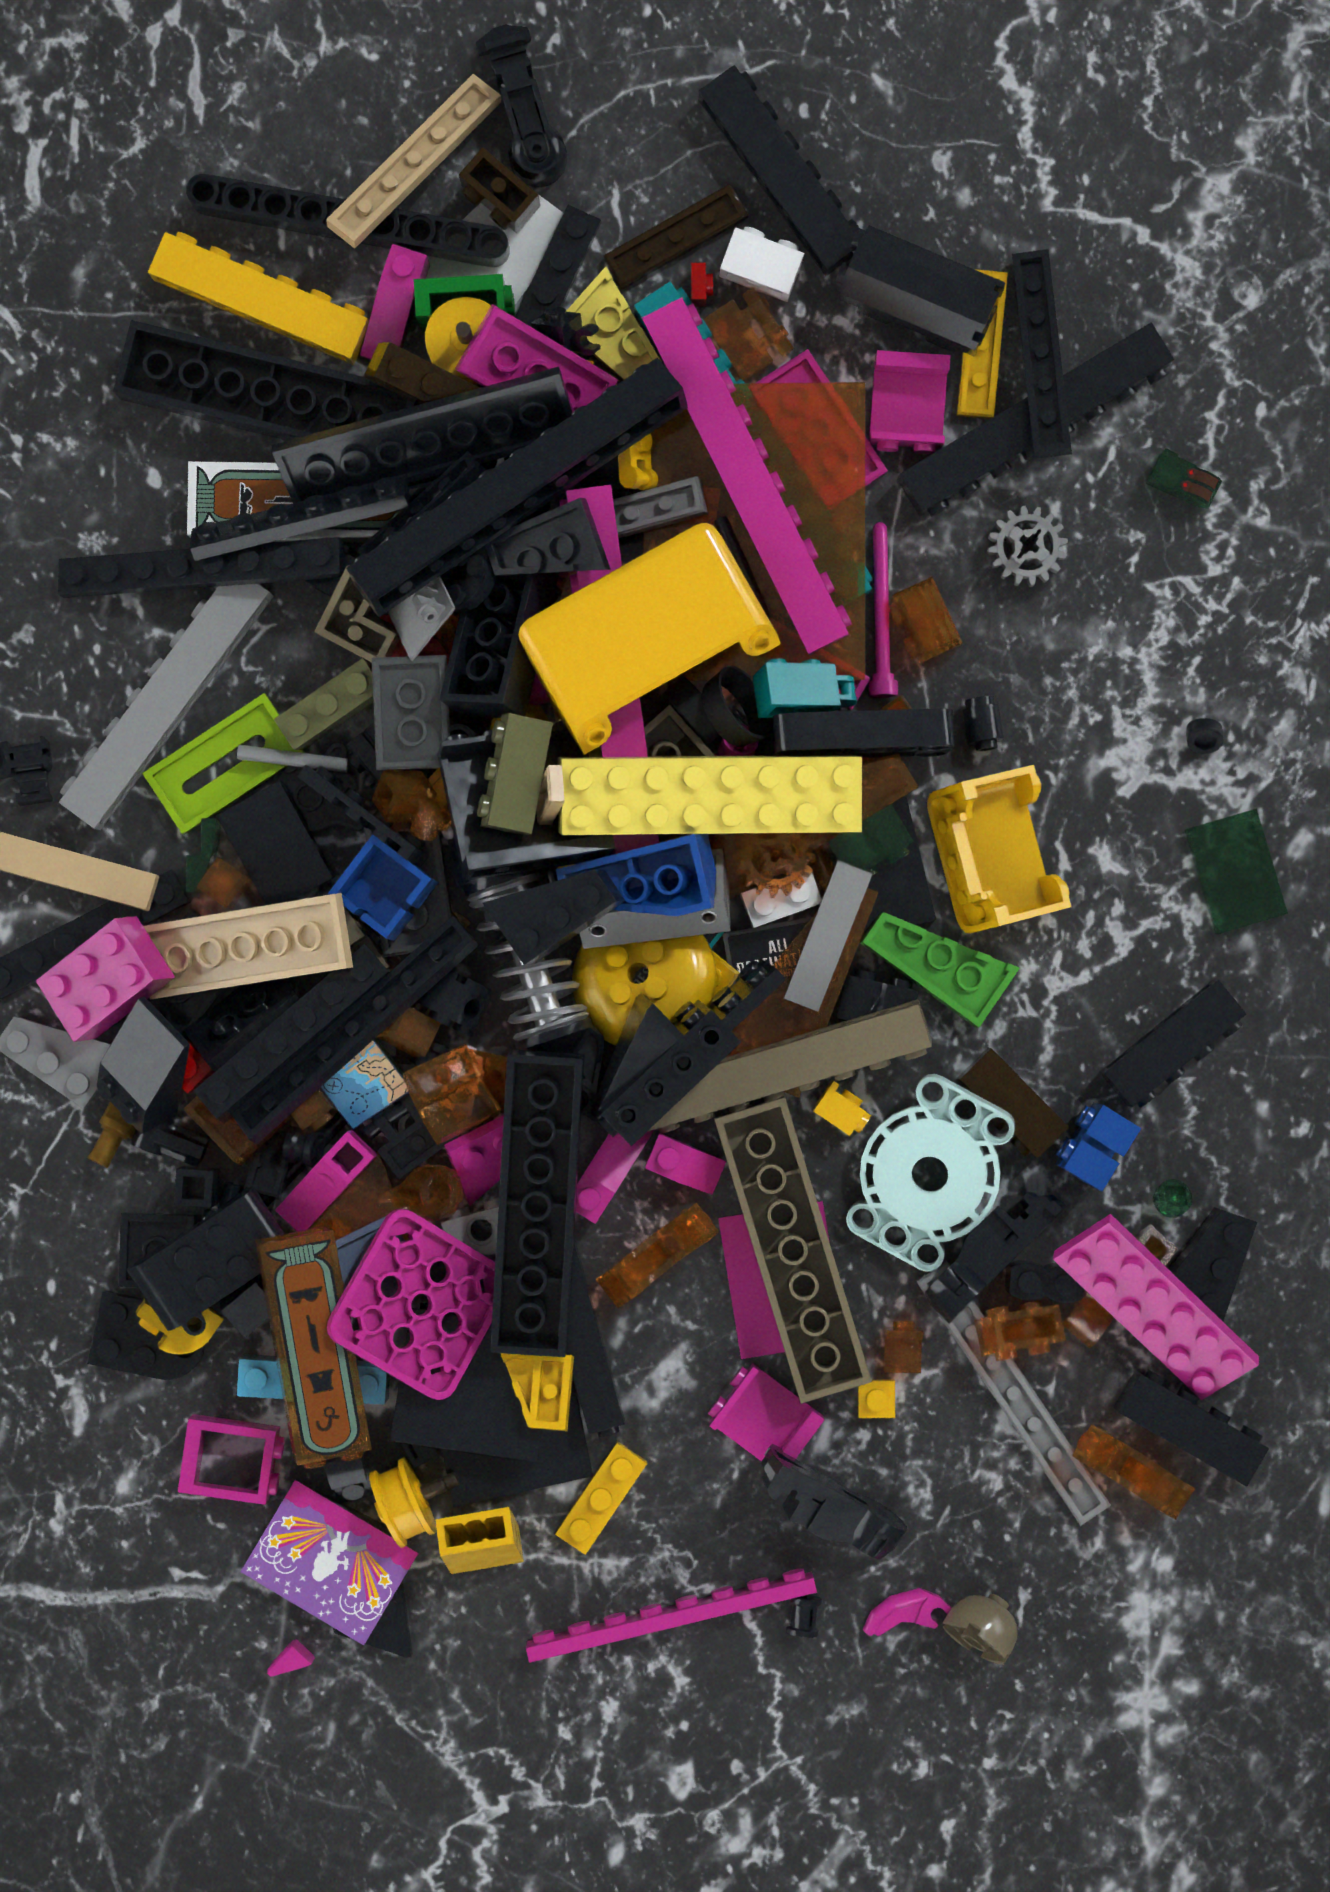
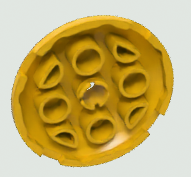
[572,935,716,1046]

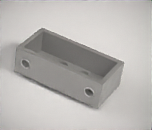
[580,848,730,949]

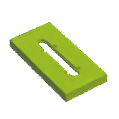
[142,693,305,835]

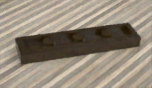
[603,184,748,290]

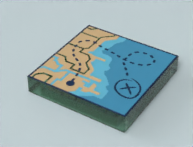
[320,1038,413,1130]

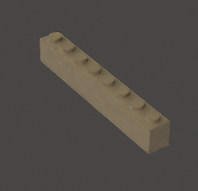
[648,999,932,1133]

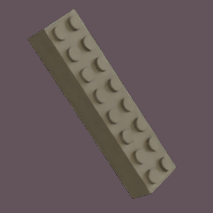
[714,1097,872,1404]

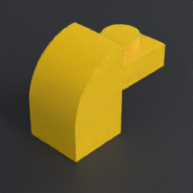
[136,1299,224,1354]

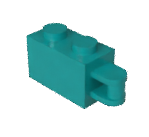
[753,658,857,718]

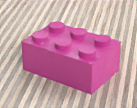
[36,916,175,1042]

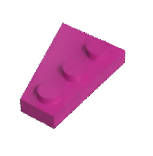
[444,1115,504,1206]

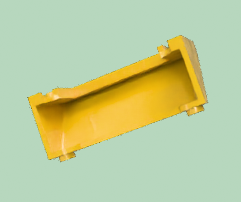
[518,523,781,755]

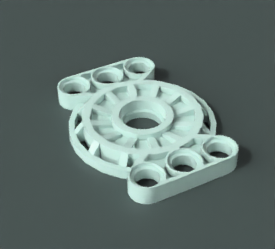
[846,1074,1015,1272]

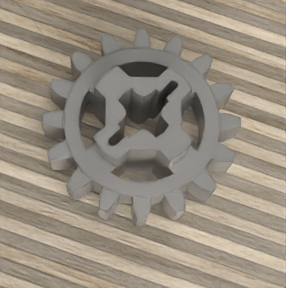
[987,506,1068,587]

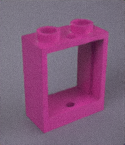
[178,1414,285,1505]

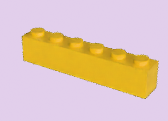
[148,232,369,366]

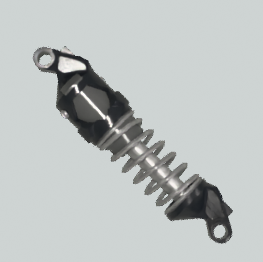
[439,723,606,1116]

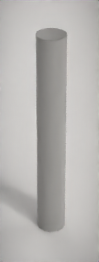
[237,745,349,773]

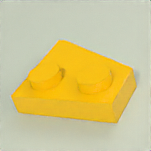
[501,1353,574,1431]

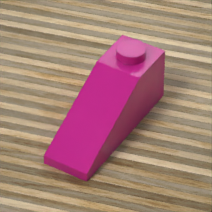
[360,244,430,360]
[576,1130,654,1224]

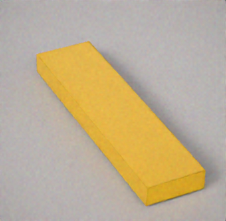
[957,269,1008,419]

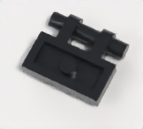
[363,1085,459,1180]

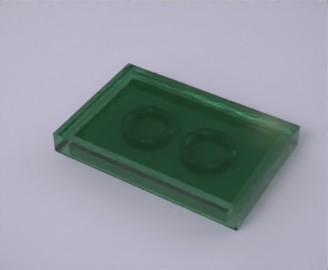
[1185,808,1288,935]

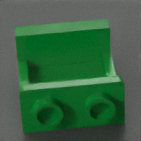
[414,274,515,332]

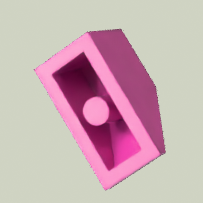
[645,1133,727,1195]

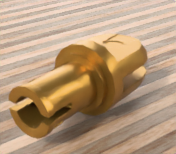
[87,1101,136,1168]

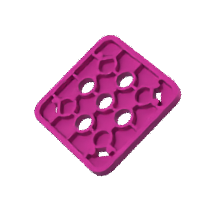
[327,1209,495,1400]

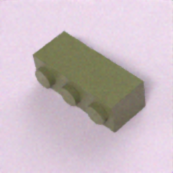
[274,658,374,750]
[477,713,553,835]

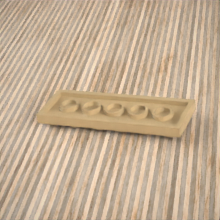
[143,893,353,1000]

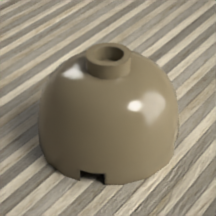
[943,1593,1018,1665]

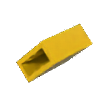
[435,1507,524,1574]

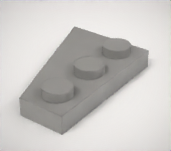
[0,1016,111,1109]

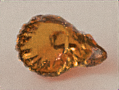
[375,1163,464,1222]

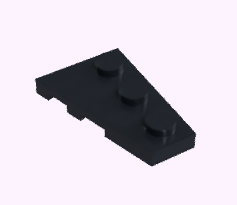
[485,498,611,576]

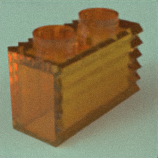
[888,576,963,664]

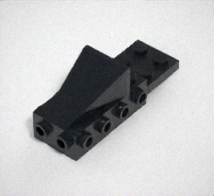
[590,959,786,1146]

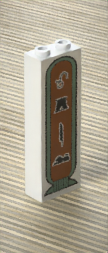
[187,461,402,543]

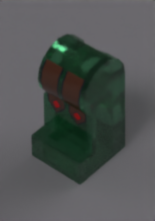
[1146,448,1222,509]

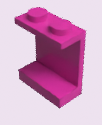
[869,350,951,454]
[708,1363,825,1461]

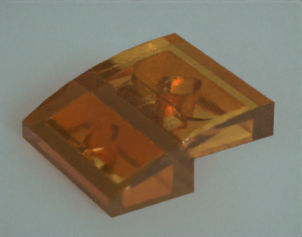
[403,1044,501,1145]

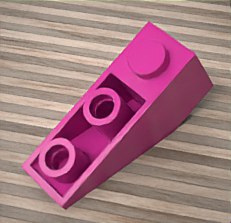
[275,1130,378,1236]

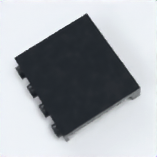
[437,720,615,881]
[390,1303,542,1463]

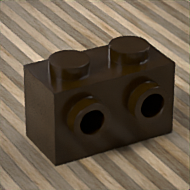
[459,147,540,233]

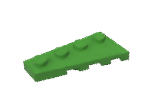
[859,912,1020,1028]

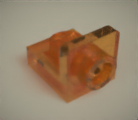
[883,1321,924,1373]

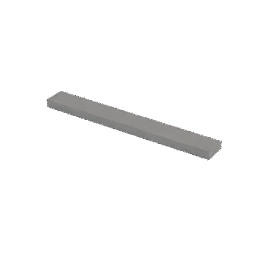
[916,1260,1111,1526]

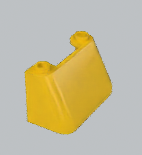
[927,765,1071,934]

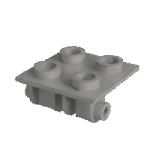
[388,576,456,661]

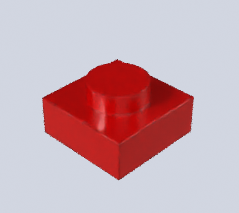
[690,262,713,307]

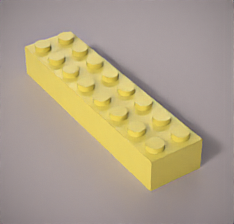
[558,755,862,835]

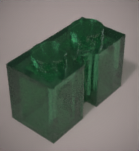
[826,804,914,875]

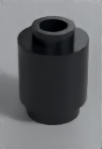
[963,696,1004,751]

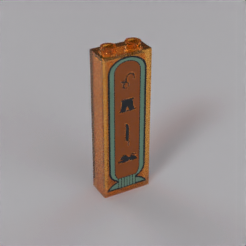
[255,1225,372,1469]

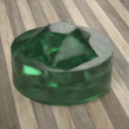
[1153,1179,1192,1218]

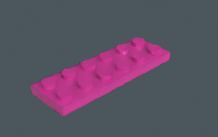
[1053,1214,1259,1400]

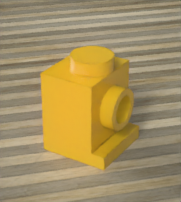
[812,1080,871,1136]

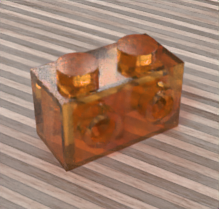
[974,1301,1066,1362]

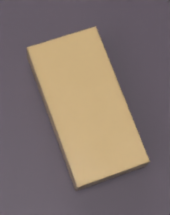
[536,765,565,825]

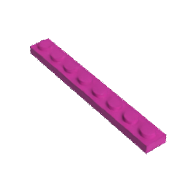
[526,1569,817,1663]

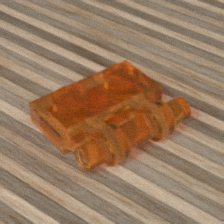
[703,287,794,382]

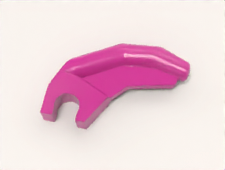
[863,1588,952,1636]

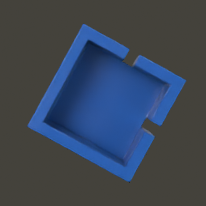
[328,834,439,941]
[1055,1102,1141,1192]

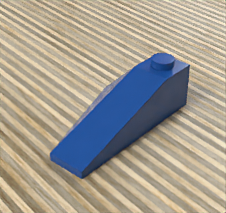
[556,834,716,916]

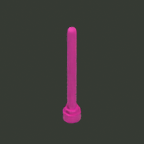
[869,522,898,698]

